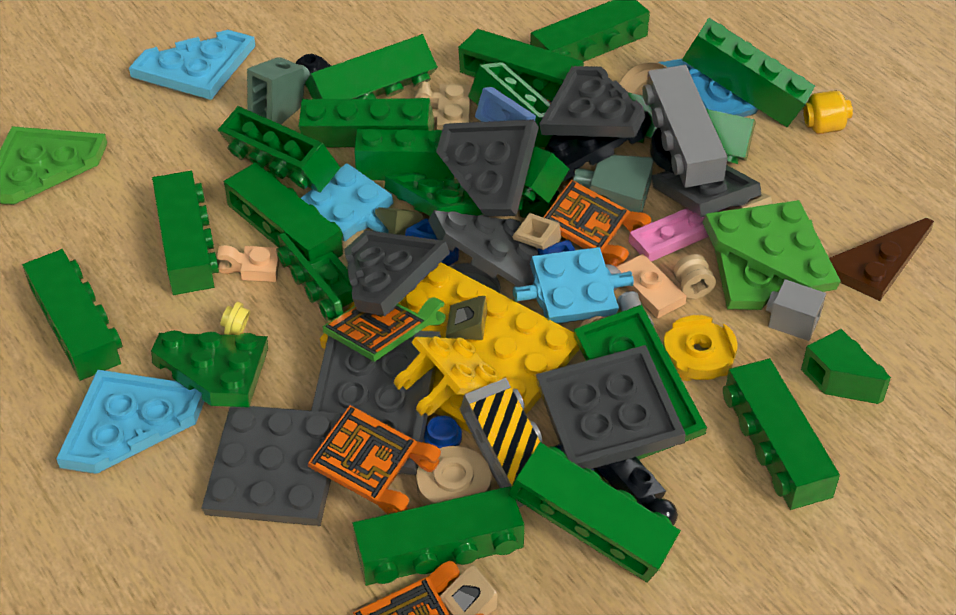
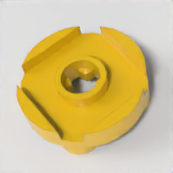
[663,315,738,381]

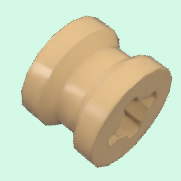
[673,254,716,299]

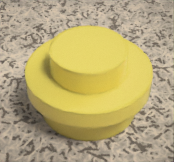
[220,301,250,335]

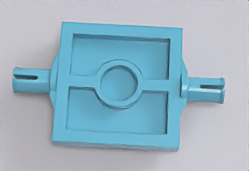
[301,163,394,242]
[513,247,634,323]

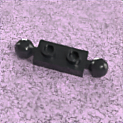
[596,457,678,525]

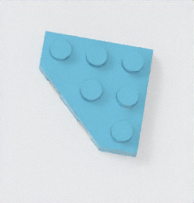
[129,30,256,100]
[56,370,205,474]

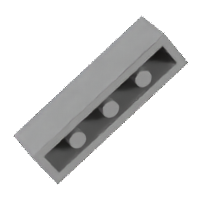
[642,64,727,188]

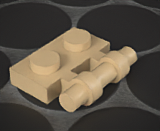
[414,82,471,130]

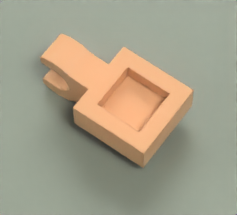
[217,245,280,282]

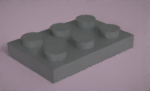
[652,165,761,217]

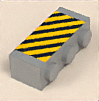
[460,378,542,508]

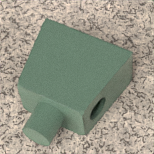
[247,57,310,124]
[573,155,654,213]

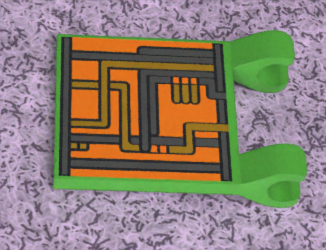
[322,297,446,362]

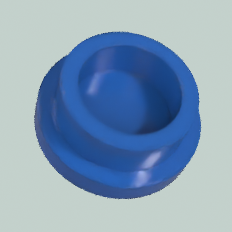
[424,416,462,448]

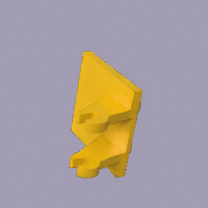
[394,336,499,416]

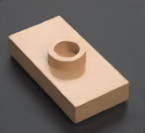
[617,254,687,319]

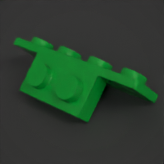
[276,232,354,321]

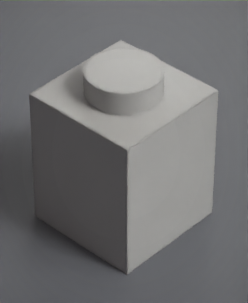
[766,279,826,341]

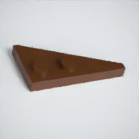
[829,218,934,301]

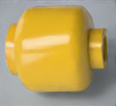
[803,90,853,134]

